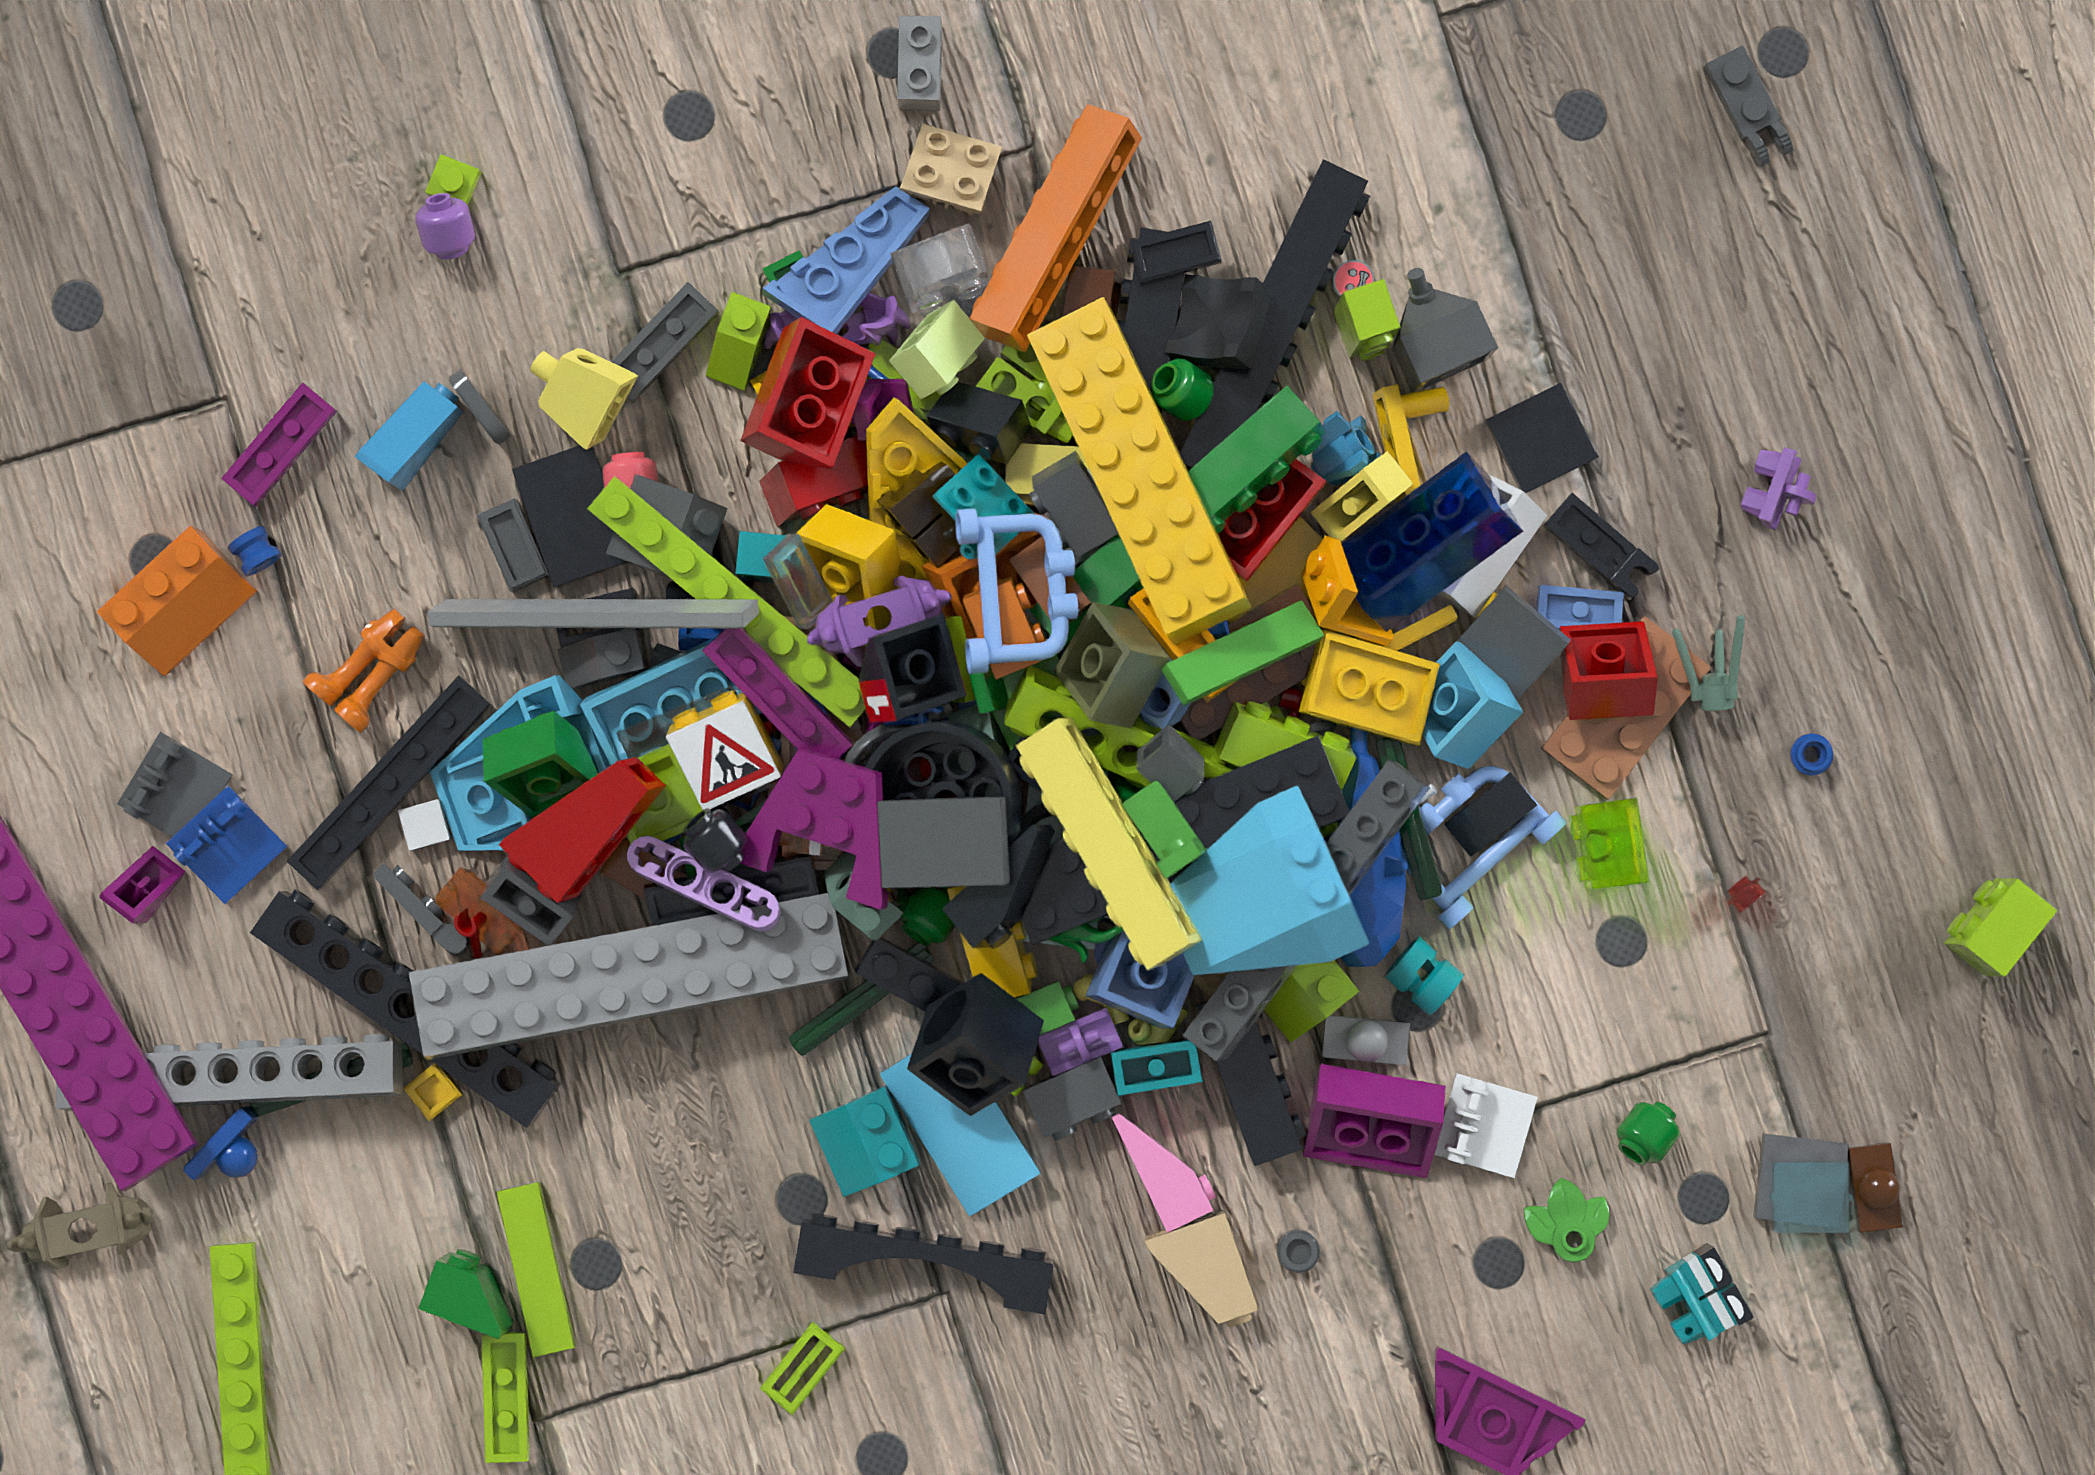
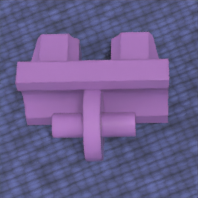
[1741,447,1817,530]
[1038,1007,1123,1076]

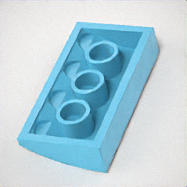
[580,637,762,765]
[879,1053,1041,1217]

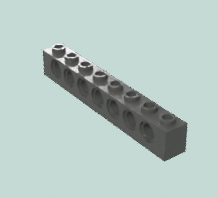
[1183,760,1431,1061]

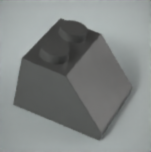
[606,474,728,579]

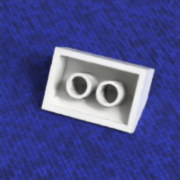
[1395,463,1547,618]

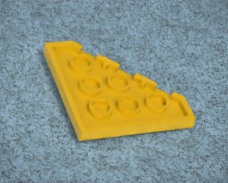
[866,398,968,621]

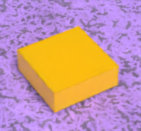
[403,1063,464,1121]

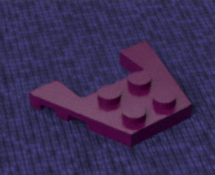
[740,749,888,910]

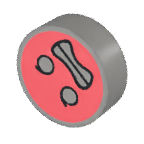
[1332,260,1375,299]

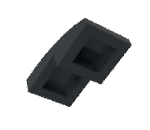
[1444,772,1537,857]

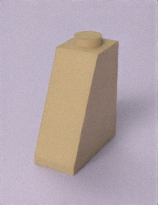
[1144,1209,1258,1327]

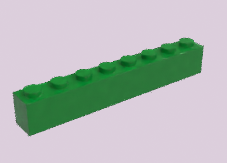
[1029,386,1326,651]

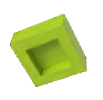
[425,154,482,205]

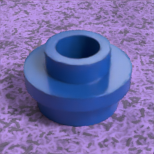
[1790,733,1833,776]

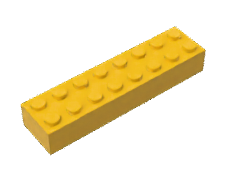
[1027,297,1252,645]

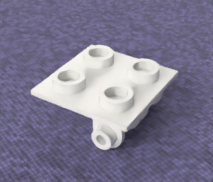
[1434,1073,1538,1178]

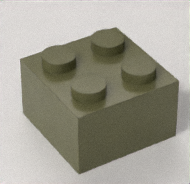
[1054,602,1170,728]

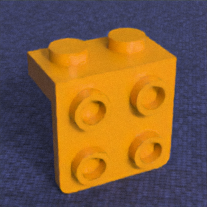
[1301,535,1394,646]

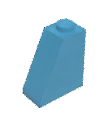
[355,382,464,491]

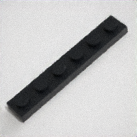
[286,675,492,890]

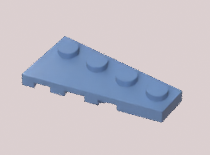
[762,186,930,334]

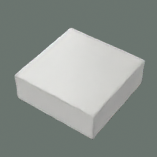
[398,799,452,851]

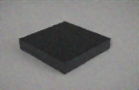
[1485,383,1599,493]

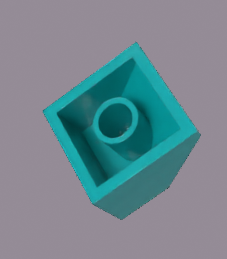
[809,1085,921,1197]

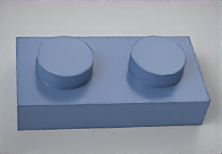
[1536,585,1624,630]

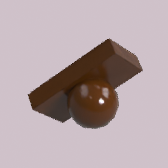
[1848,1142,1903,1233]

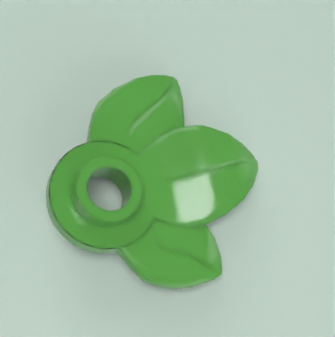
[1524,1178,1610,1263]

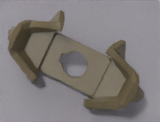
[7,1182,155,1269]

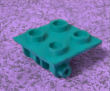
[932,454,1036,559]

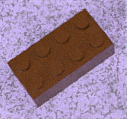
[1160,585,1324,740]

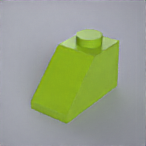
[705,292,774,391]

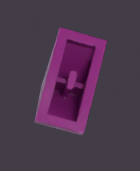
[99,846,186,924]

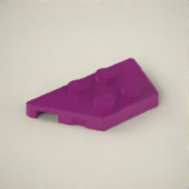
[1434,1346,1586,1475]

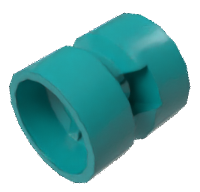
[1384,936,1464,1016]

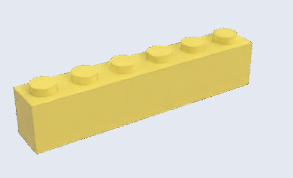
[1016,718,1203,970]

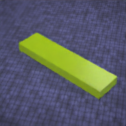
[497,1181,576,1357]

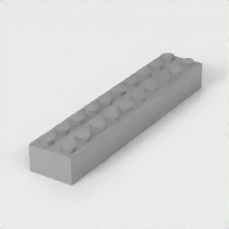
[409,893,848,1060]

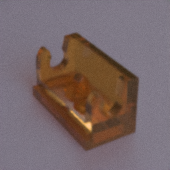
[434,867,524,956]

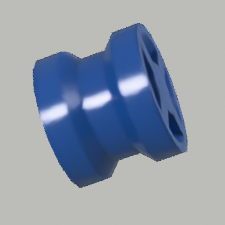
[228,526,282,576]

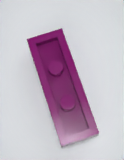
[221,382,338,507]

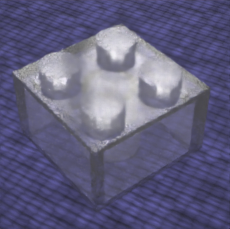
[890,223,989,316]

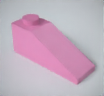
[1112,1111,1216,1233]

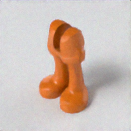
[302,608,425,733]

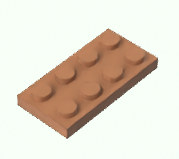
[1540,616,1711,800]

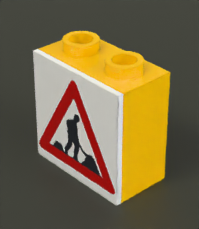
[666,690,784,810]

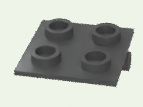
[117,732,233,837]

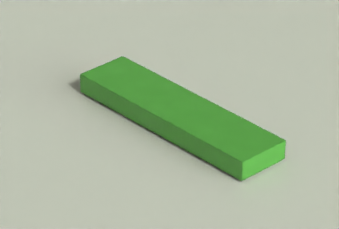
[1161,600,1324,706]

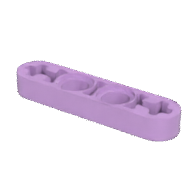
[627,836,781,932]

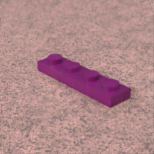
[703,628,853,759]

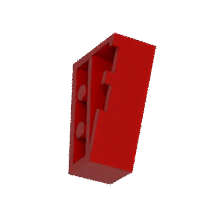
[759,435,868,527]

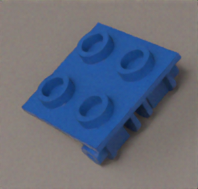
[166,785,287,904]

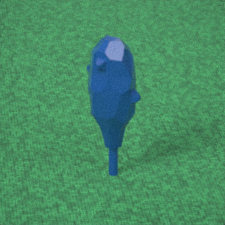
[1323,727,1407,967]

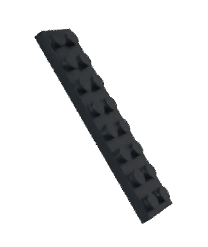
[1021,736,1350,946]

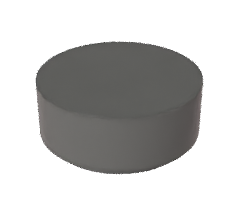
[1277,1229,1320,1273]

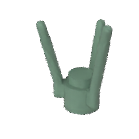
[1672,615,1745,711]

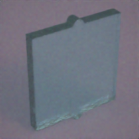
[1769,1162,1853,1233]

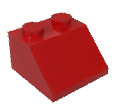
[1560,621,1658,720]

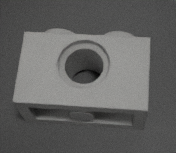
[897,16,942,110]

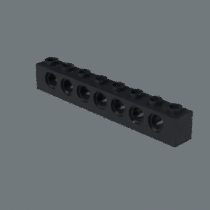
[250,889,561,1128]

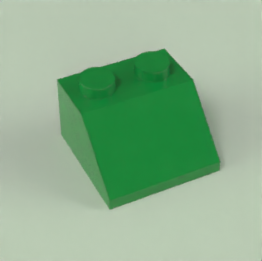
[483,710,598,819]
[418,1249,513,1339]

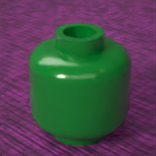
[1151,359,1214,421]
[900,886,956,947]
[1616,1101,1680,1166]

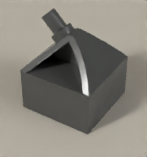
[1392,268,1499,392]

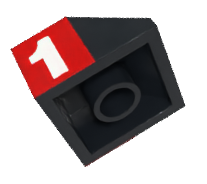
[858,613,967,723]

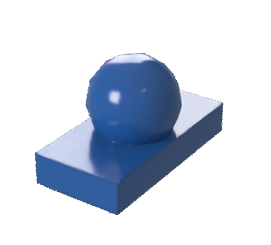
[183,1106,260,1181]

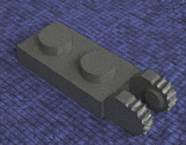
[1704,45,1793,167]
[373,863,470,956]

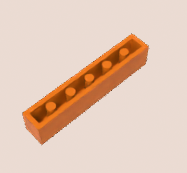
[969,104,1142,352]

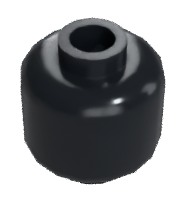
[683,808,747,872]

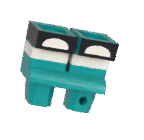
[1650,1243,1754,1345]

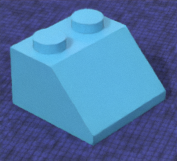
[1423,641,1523,769]

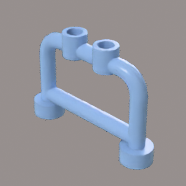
[955,509,1078,674]
[1401,766,1567,930]

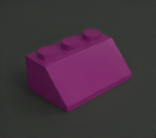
[1303,1064,1446,1178]

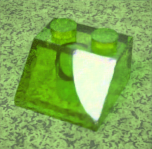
[1569,798,1649,889]

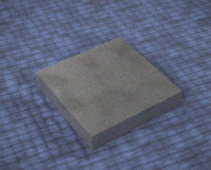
[1753,1133,1849,1228]

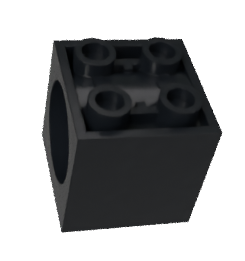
[907,973,1044,1117]

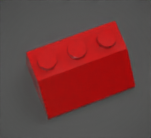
[740,317,876,469]
[1218,459,1327,582]

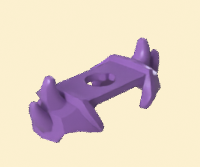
[764,293,911,349]
[807,576,952,667]

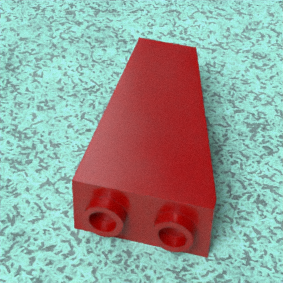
[499,757,666,903]

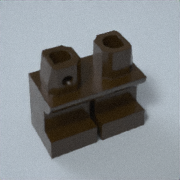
[877,461,961,568]

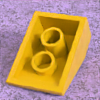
[796,504,900,630]

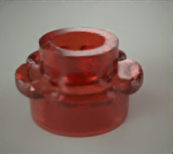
[1727,875,1766,913]

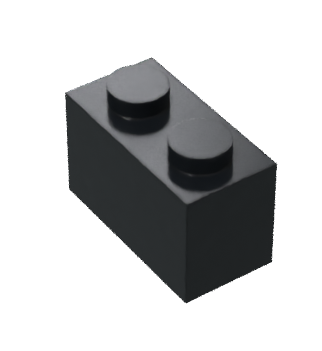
[926,382,1032,464]

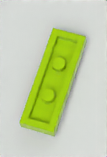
[482,1332,530,1463]

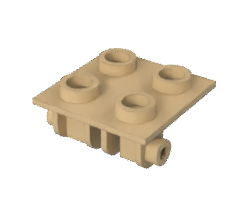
[900,123,1002,217]

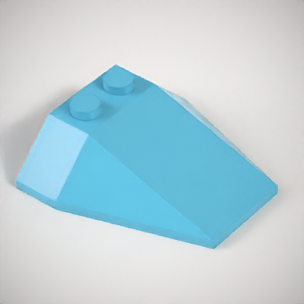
[430,675,611,851]
[1170,785,1369,975]

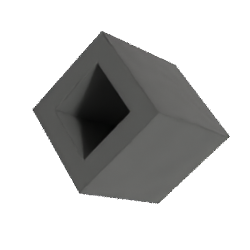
[1137,725,1204,802]

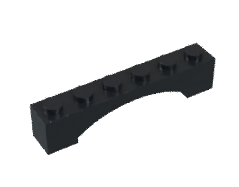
[793,1213,1053,1314]

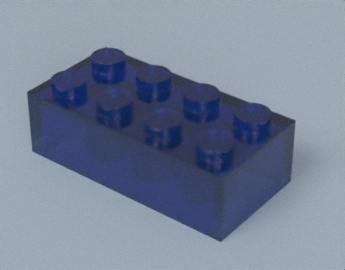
[1342,451,1523,632]

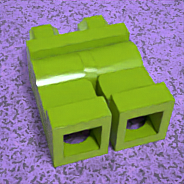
[975,343,1073,445]

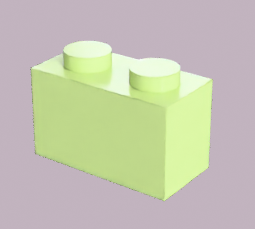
[889,300,985,399]

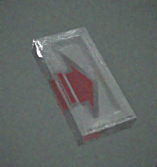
[763,534,833,629]

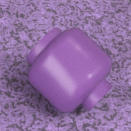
[415,193,475,259]

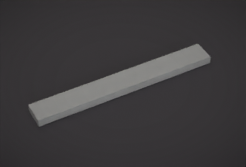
[427,599,759,628]

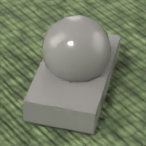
[1321,1015,1410,1065]

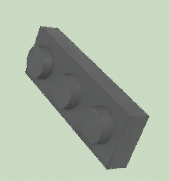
[611,282,720,403]

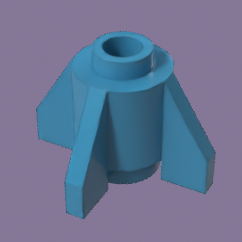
[1311,411,1381,486]

